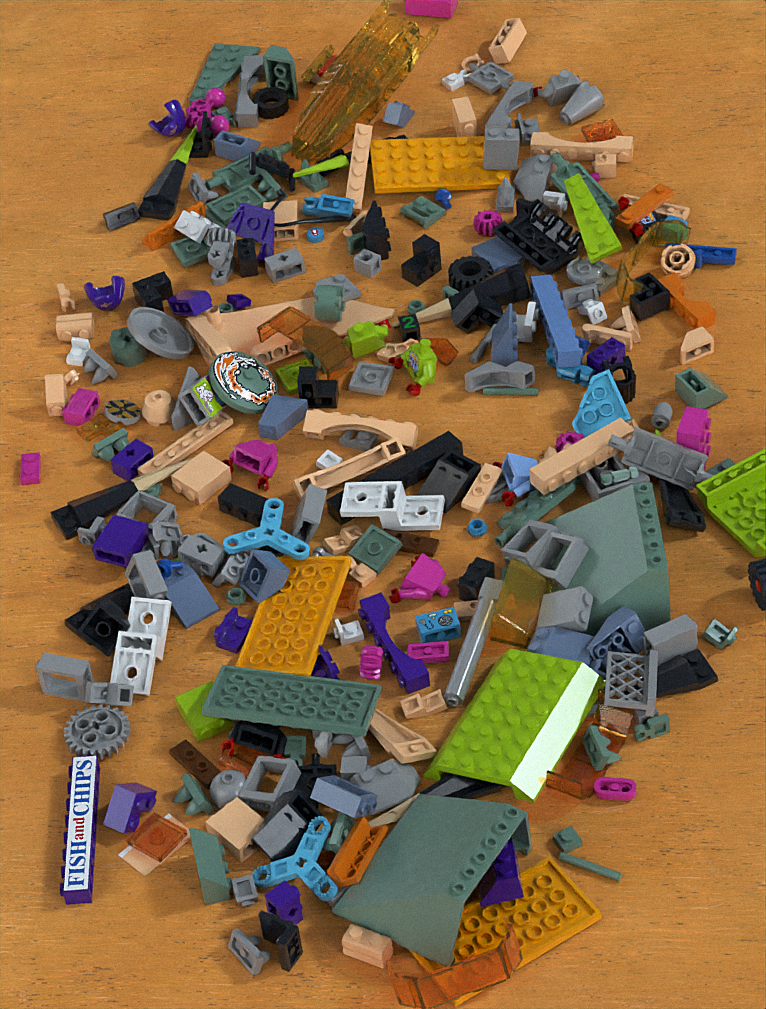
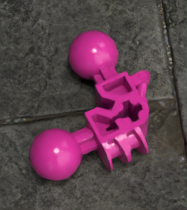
[185,88,229,136]

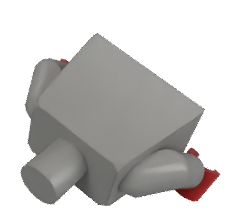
[533,70,583,107]

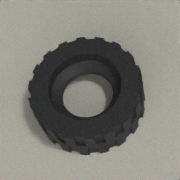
[252,87,289,119]

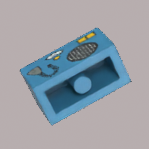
[415,607,461,643]

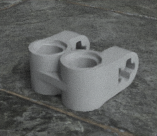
[207,240,236,286]

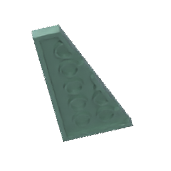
[189,43,261,106]

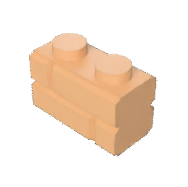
[56,313,94,341]
[342,924,393,969]

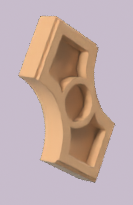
[377,338,420,364]

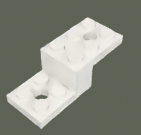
[340,481,445,531]
[110,597,172,696]

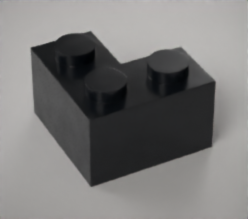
[401,234,442,287]
[132,271,173,312]
[630,272,670,321]
[451,289,503,334]
[297,366,339,408]

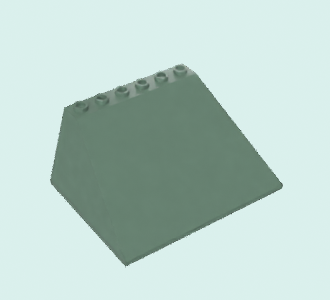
[536,483,671,636]
[332,794,532,968]

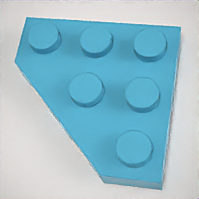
[572,369,632,437]

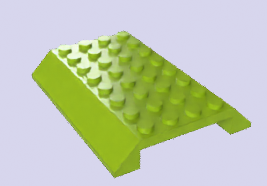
[696,448,766,558]
[423,648,606,802]

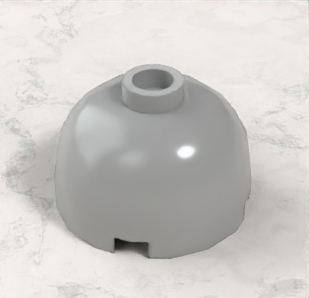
[210,769,247,809]

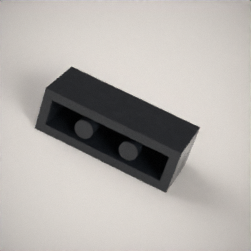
[217,483,278,527]

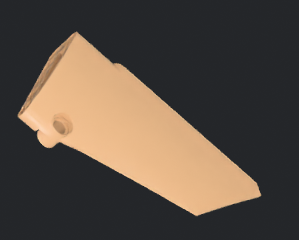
[185,297,395,366]

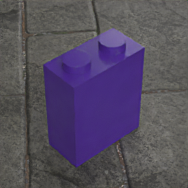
[92,515,150,568]

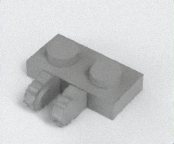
[151,521,182,558]

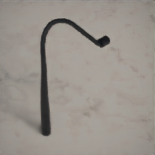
[270,189,356,227]

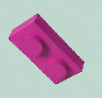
[20,452,41,485]
[408,641,449,664]

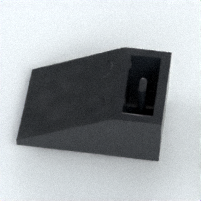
[362,200,391,260]
[416,449,481,514]
[251,788,325,862]

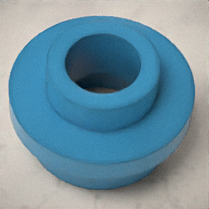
[468,519,487,536]

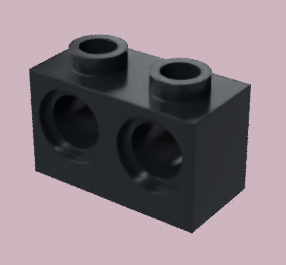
[236,238,259,278]

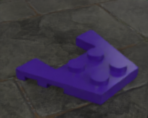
[227,202,275,263]

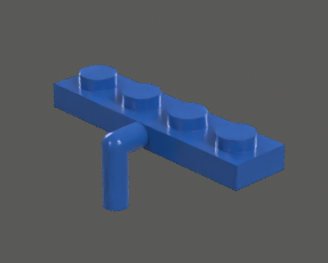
[665,243,737,269]

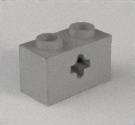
[264,248,306,284]
[178,535,224,577]

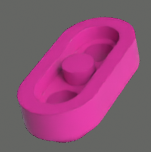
[594,777,636,801]

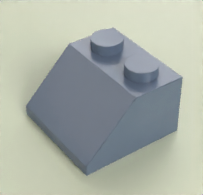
[238,549,290,603]

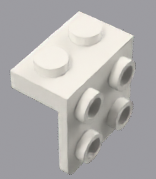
[174,210,220,243]
[514,302,539,342]

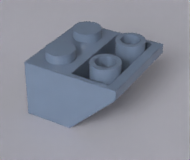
[214,130,261,161]

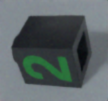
[398,314,421,342]

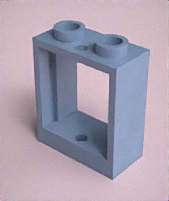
[310,775,378,818]

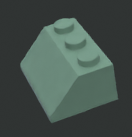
[263,45,299,101]
[189,828,233,905]

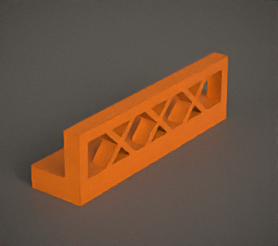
[142,201,206,251]
[327,816,388,888]

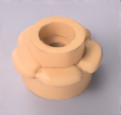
[64,369,80,385]

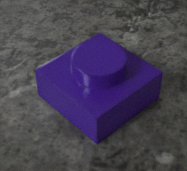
[226,294,252,309]

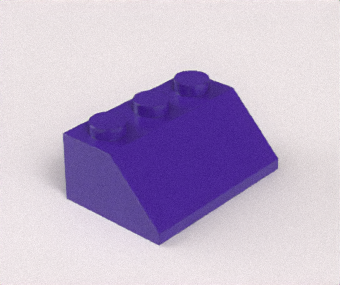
[477,837,524,907]

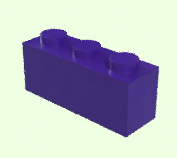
[167,290,213,316]

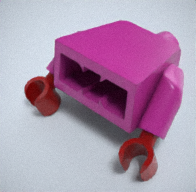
[222,440,278,491]
[388,553,451,603]

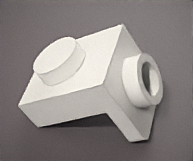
[577,299,607,325]

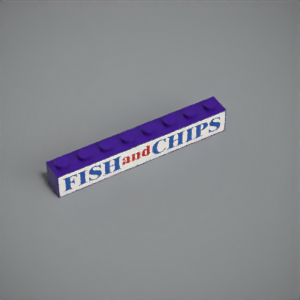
[60,755,101,905]

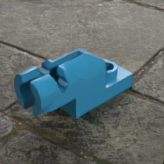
[302,194,355,218]
[546,347,596,388]

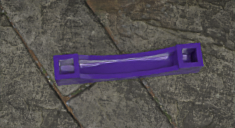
[358,592,430,694]

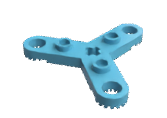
[223,498,310,561]
[252,816,338,901]

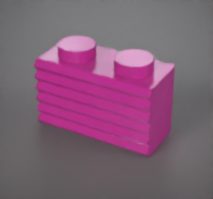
[62,387,100,427]

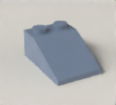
[163,561,220,629]
[527,626,595,666]

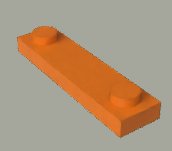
[615,183,673,230]

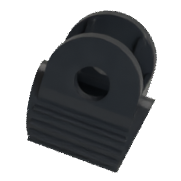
[601,355,636,404]

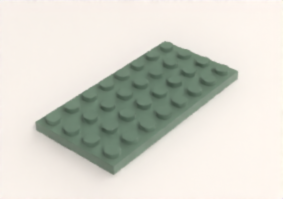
[202,665,382,737]

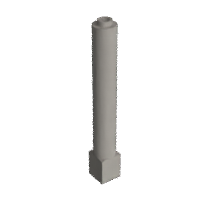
[443,577,505,706]

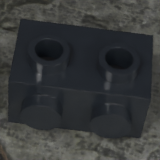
[457,557,495,601]

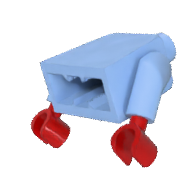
[492,453,538,507]

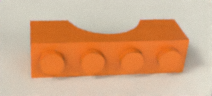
[657,272,716,329]

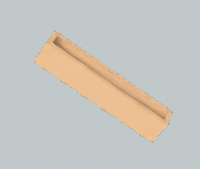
[529,417,635,495]

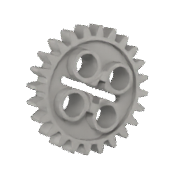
[64,703,131,760]

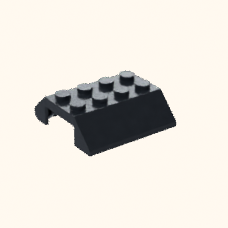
[492,199,585,275]

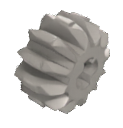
[207,227,236,248]

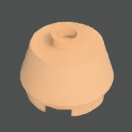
[661,244,695,279]
[142,390,176,427]

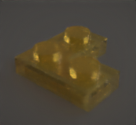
[76,413,124,442]

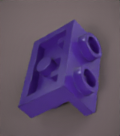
[214,607,253,654]
[311,645,340,680]

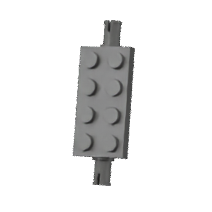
[608,427,714,491]

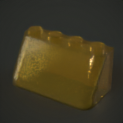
[490,558,552,649]

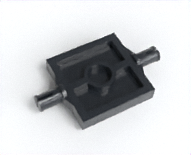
[293,753,337,809]

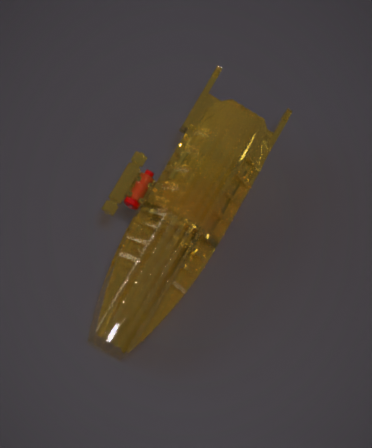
[291,0,440,166]

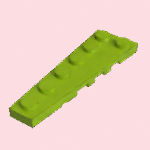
[564,173,623,265]

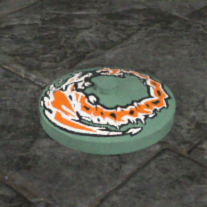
[209,351,278,414]

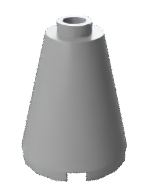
[560,81,605,125]

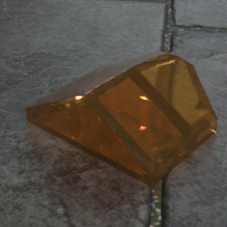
[417,338,459,366]

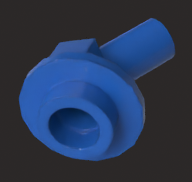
[434,189,452,209]
[156,558,183,578]

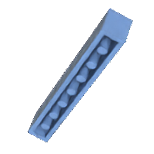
[530,275,583,368]

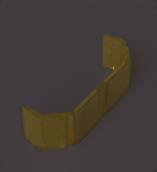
[616,219,691,305]

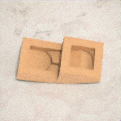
[322,525,364,555]
[400,689,448,718]

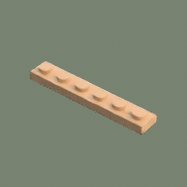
[345,123,373,213]
[137,411,233,476]

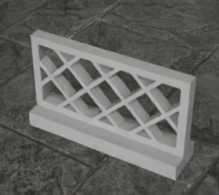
[604,650,658,717]

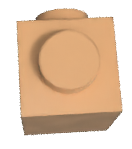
[592,153,616,178]

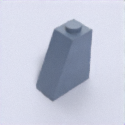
[258,394,309,440]

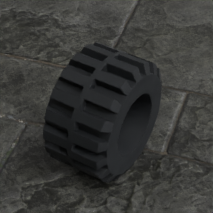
[448,256,493,292]

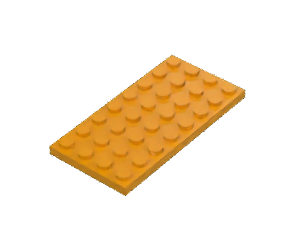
[370,136,510,193]
[235,556,352,677]
[408,856,602,1007]

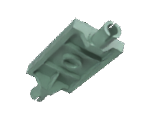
[205,141,293,192]
[550,152,617,222]
[494,476,582,547]

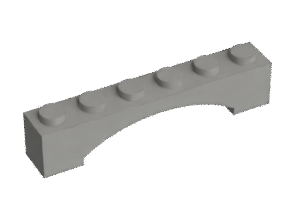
[234,55,265,128]
[485,80,533,128]

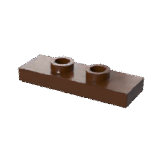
[383,528,439,558]
[170,739,221,790]

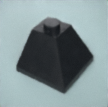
[77,597,131,656]

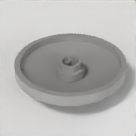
[127,307,194,359]

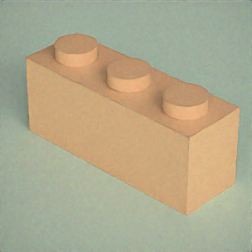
[488,18,527,64]

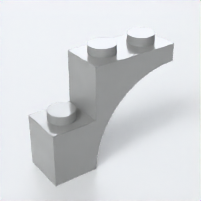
[465,361,535,393]

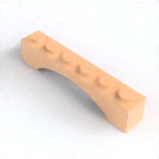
[530,132,633,162]
[303,409,419,452]
[292,436,406,500]

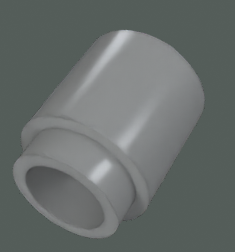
[651,402,673,429]

